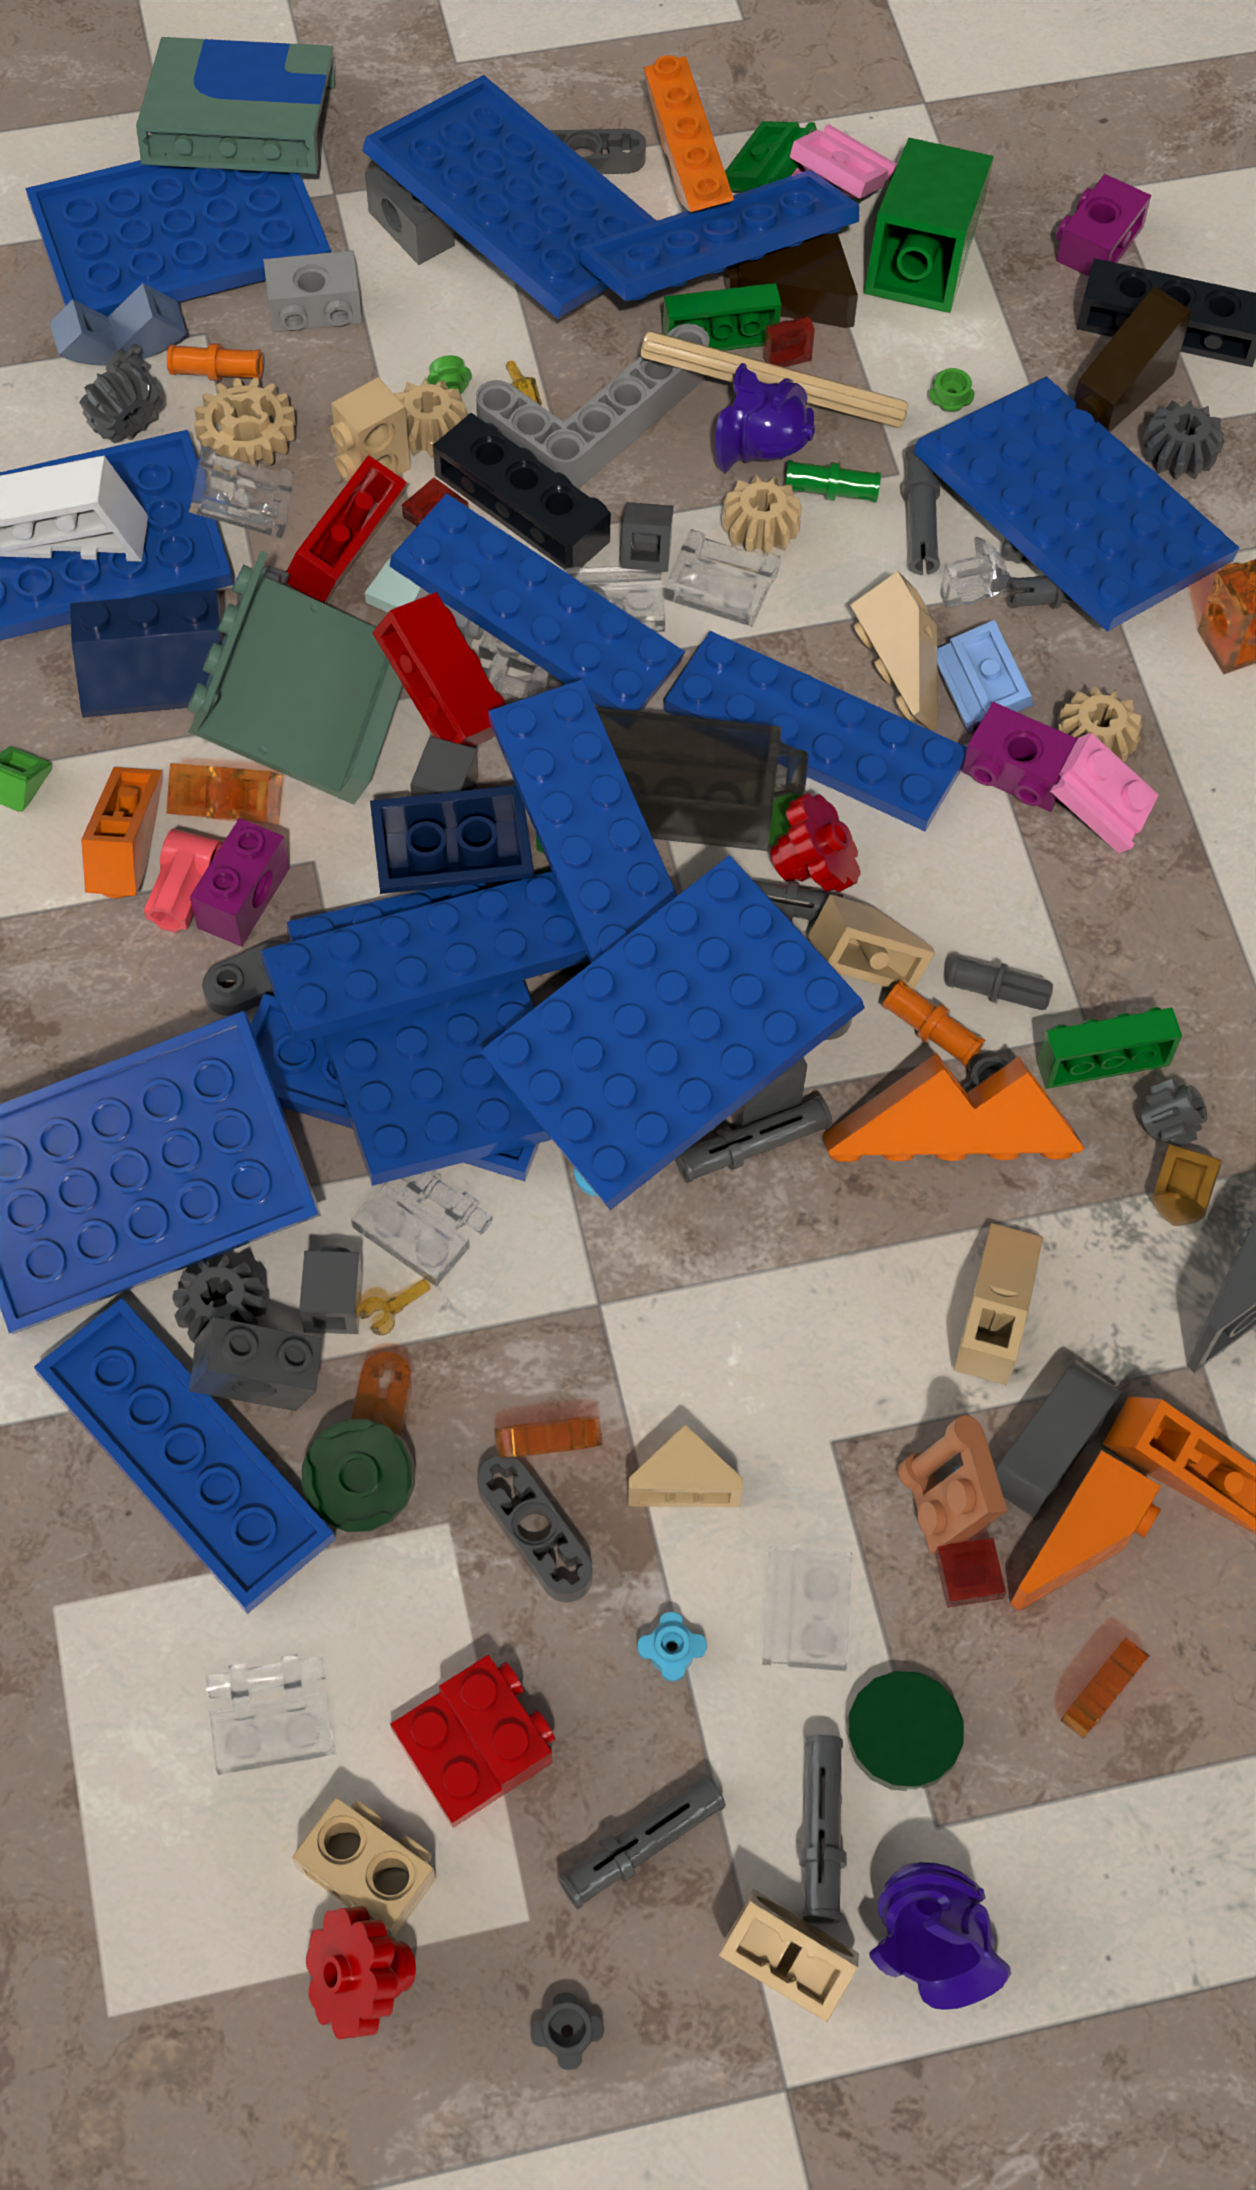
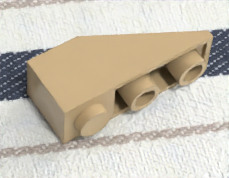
[850,571,938,731]
[953,1223,1043,1385]

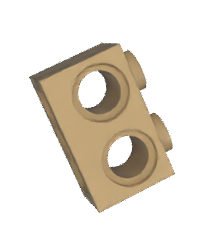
[330,377,411,482]
[292,1797,436,1938]
[719,1889,859,2022]

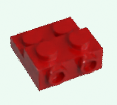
[390,1654,556,1828]

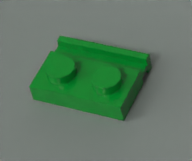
[725,121,817,192]

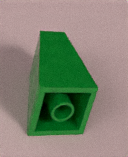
[864,137,994,313]

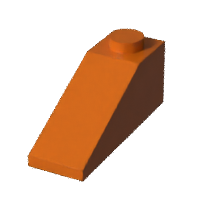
[81,767,163,898]
[1103,1397,1256,1534]
[1010,1450,1161,1611]

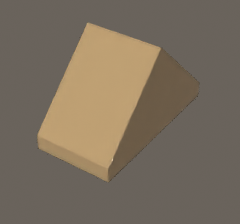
[628,1424,743,1507]

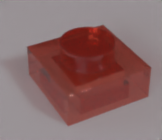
[763,316,815,367]
[402,477,469,527]
[935,1538,1006,1608]

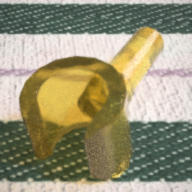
[506,360,542,405]
[358,1279,431,1335]

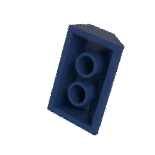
[70,590,224,718]
[370,785,534,894]

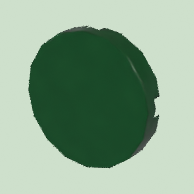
[302,1419,415,1532]
[847,1671,964,1791]

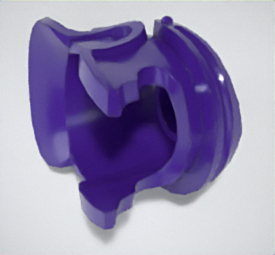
[715,363,815,474]
[869,1862,1012,2010]

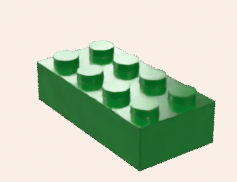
[663,283,781,351]
[1037,1007,1182,1089]

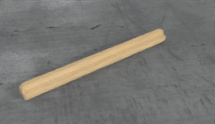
[641,331,908,427]

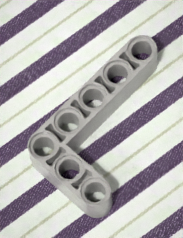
[476,324,709,489]

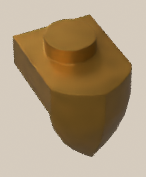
[1152,1144,1222,1226]

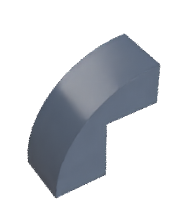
[50,283,187,365]

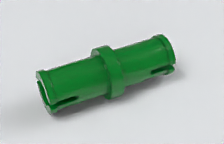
[784,460,881,503]

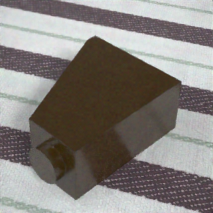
[724,232,858,328]
[1074,286,1192,432]

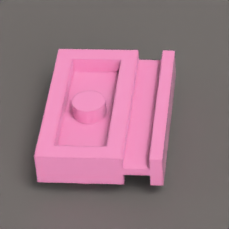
[790,124,898,199]
[1050,732,1159,853]

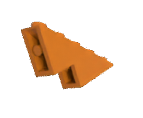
[643,55,734,212]
[823,1053,1085,1162]

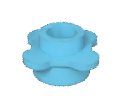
[637,1612,707,1682]

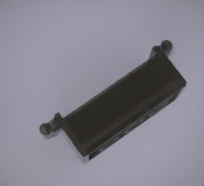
[596,707,809,851]

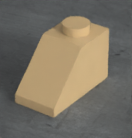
[808,894,935,990]

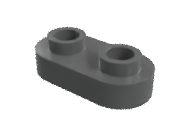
[202,941,287,1016]

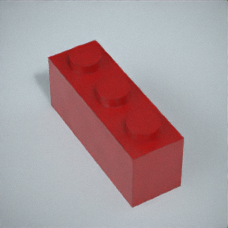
[286,455,408,604]
[372,592,506,747]

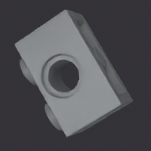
[263,250,362,332]

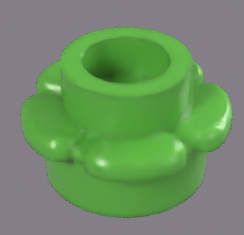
[427,355,472,394]
[929,368,975,412]

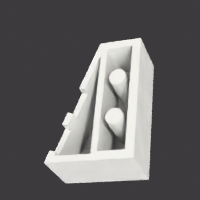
[0,456,148,562]

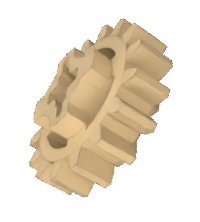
[194,378,296,470]

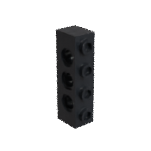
[1076,258,1256,367]
[433,413,611,576]

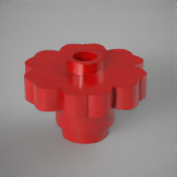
[770,793,861,892]
[306,1906,416,2040]

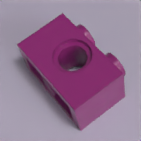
[1055,174,1152,276]
[962,702,1077,812]
[190,818,290,947]

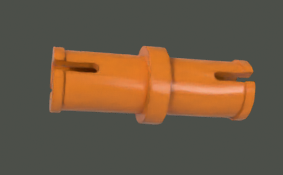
[167,343,263,381]
[882,980,986,1067]

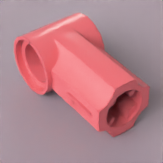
[144,829,223,933]

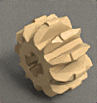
[394,377,468,458]
[722,474,802,557]
[1057,686,1142,762]

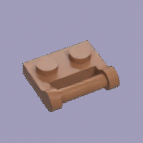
[898,1415,1008,1555]

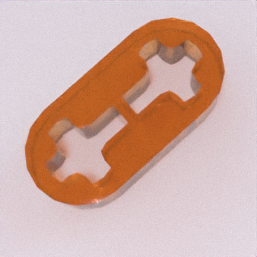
[351,1352,412,1438]
[494,1416,603,1458]
[1060,1637,1150,1740]

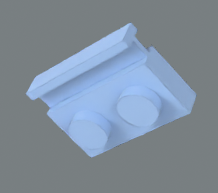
[937,620,1033,733]

